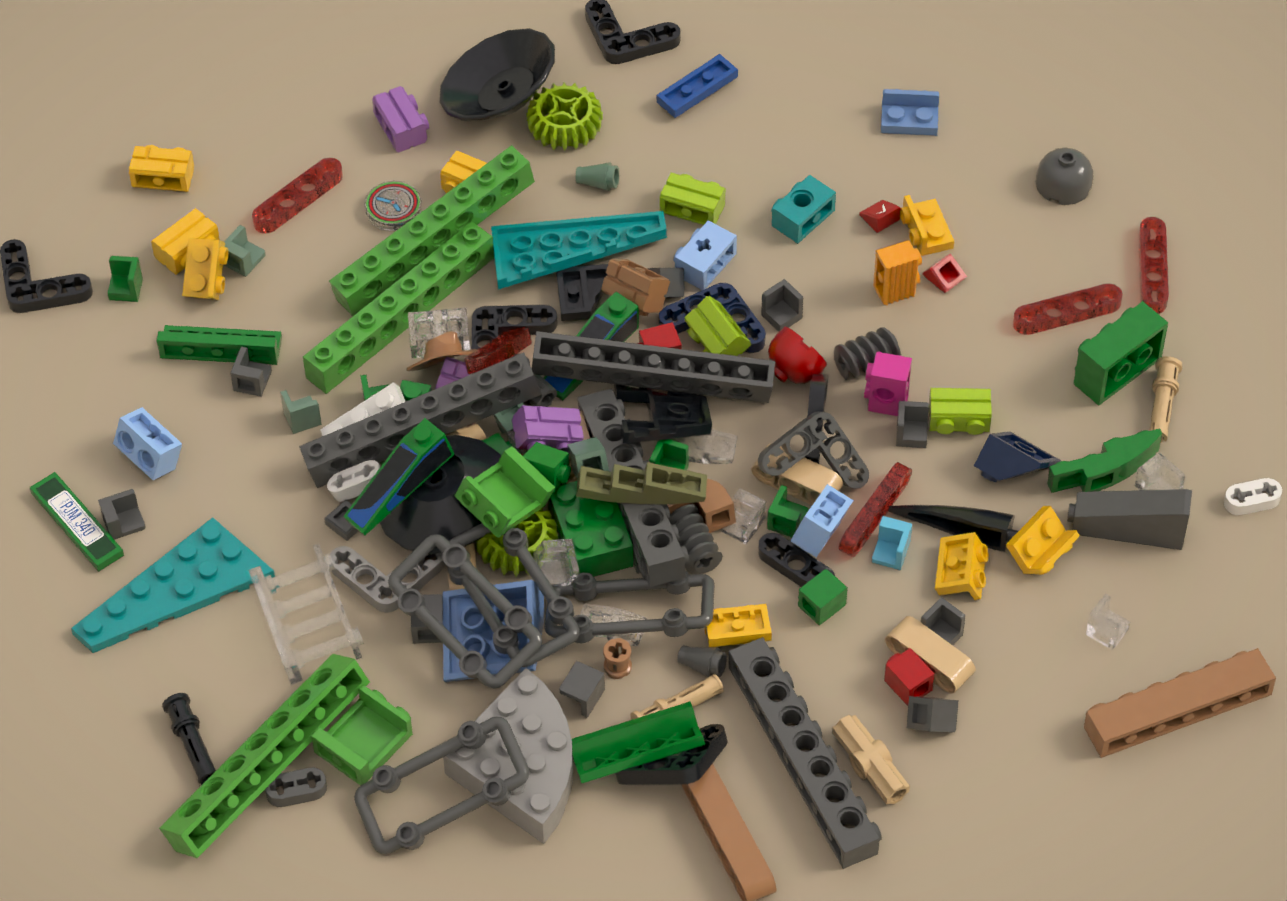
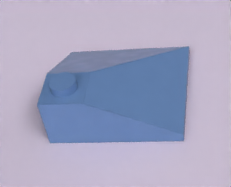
[443,580,544,682]

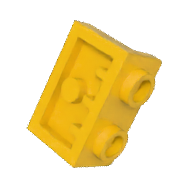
[900,195,954,256]
[182,238,228,300]
[1006,506,1080,575]
[935,532,989,600]
[704,604,772,647]

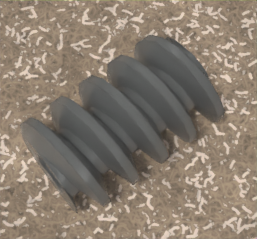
[833,327,901,380]
[669,504,723,574]

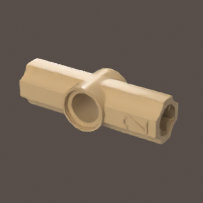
[832,715,910,804]

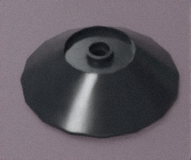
[439,28,555,121]
[380,435,501,555]

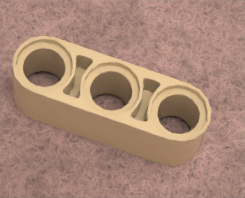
[751,444,843,505]
[885,616,976,694]

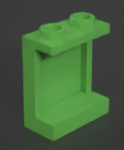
[455,446,556,538]
[311,685,413,786]

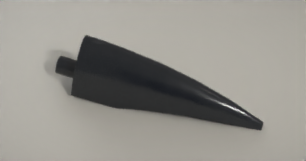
[888,505,1018,552]

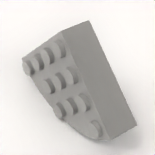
[443,668,573,844]

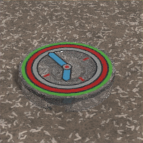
[364,180,422,231]

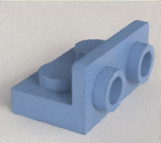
[881,89,939,136]

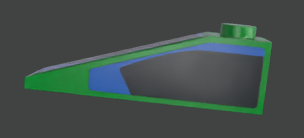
[544,292,639,401]
[343,418,454,536]

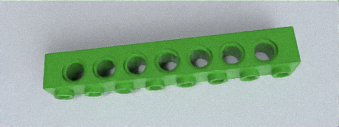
[329,145,535,317]
[303,221,494,394]
[159,654,370,858]

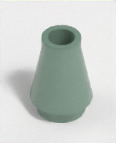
[576,162,619,191]

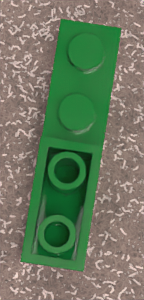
[1047,428,1162,493]

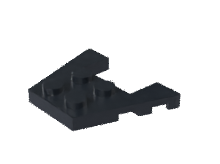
[614,384,712,444]

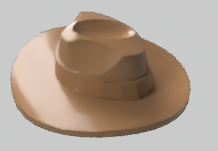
[406,331,480,371]

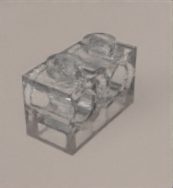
[408,308,470,359]

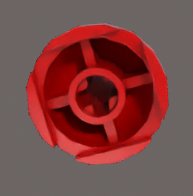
[768,326,827,384]

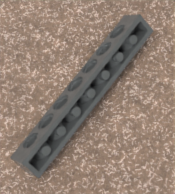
[532,331,775,403]
[299,352,541,488]
[577,388,689,587]
[728,637,882,869]

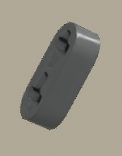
[265,767,327,807]

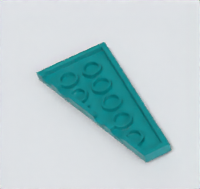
[491,211,667,290]
[71,517,275,653]

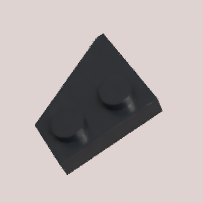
[556,264,608,321]

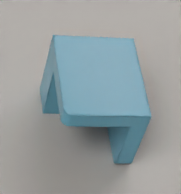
[872,516,912,570]

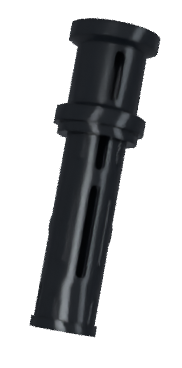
[162,693,216,785]

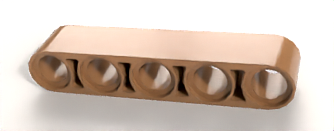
[682,763,777,901]

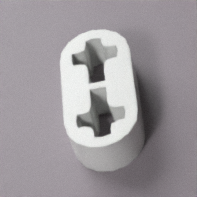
[327,460,381,502]
[1224,478,1282,515]

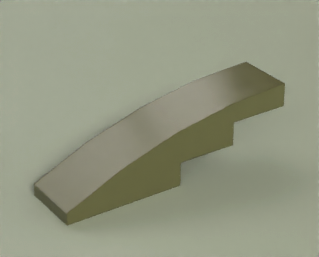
[576,462,707,504]

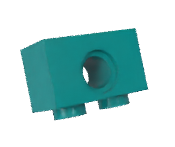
[771,175,836,244]

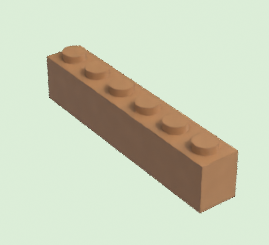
[1084,648,1276,758]

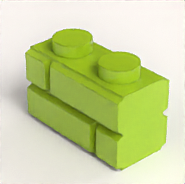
[659,172,726,225]
[684,296,751,356]
[929,388,992,435]

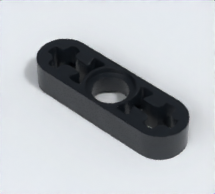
[758,533,835,587]

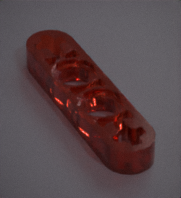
[252,157,343,233]
[1138,217,1169,314]
[1013,283,1123,335]
[464,327,532,375]
[839,462,912,557]

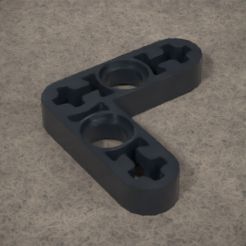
[585,0,681,64]
[0,239,93,313]
[471,305,558,368]
[805,373,829,464]
[615,724,728,785]

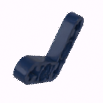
[659,283,766,353]

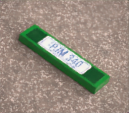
[30,472,124,572]

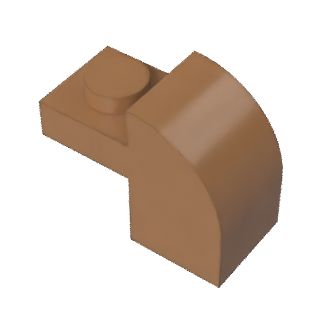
[667,479,736,533]

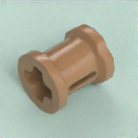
[603,638,632,679]

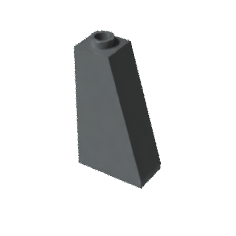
[1067,489,1192,550]

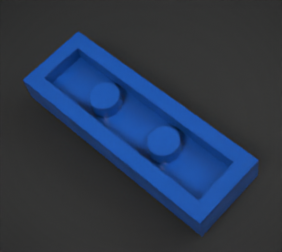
[656,54,738,118]

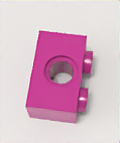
[864,352,912,416]

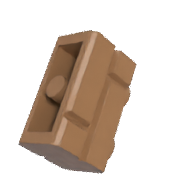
[601,259,670,316]

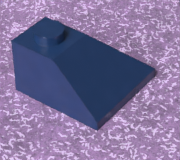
[974,431,1061,482]

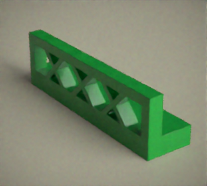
[157,325,282,365]
[572,701,705,783]

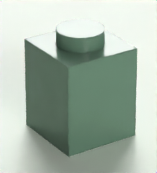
[567,437,609,479]

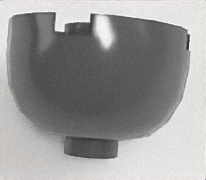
[1035,147,1094,205]

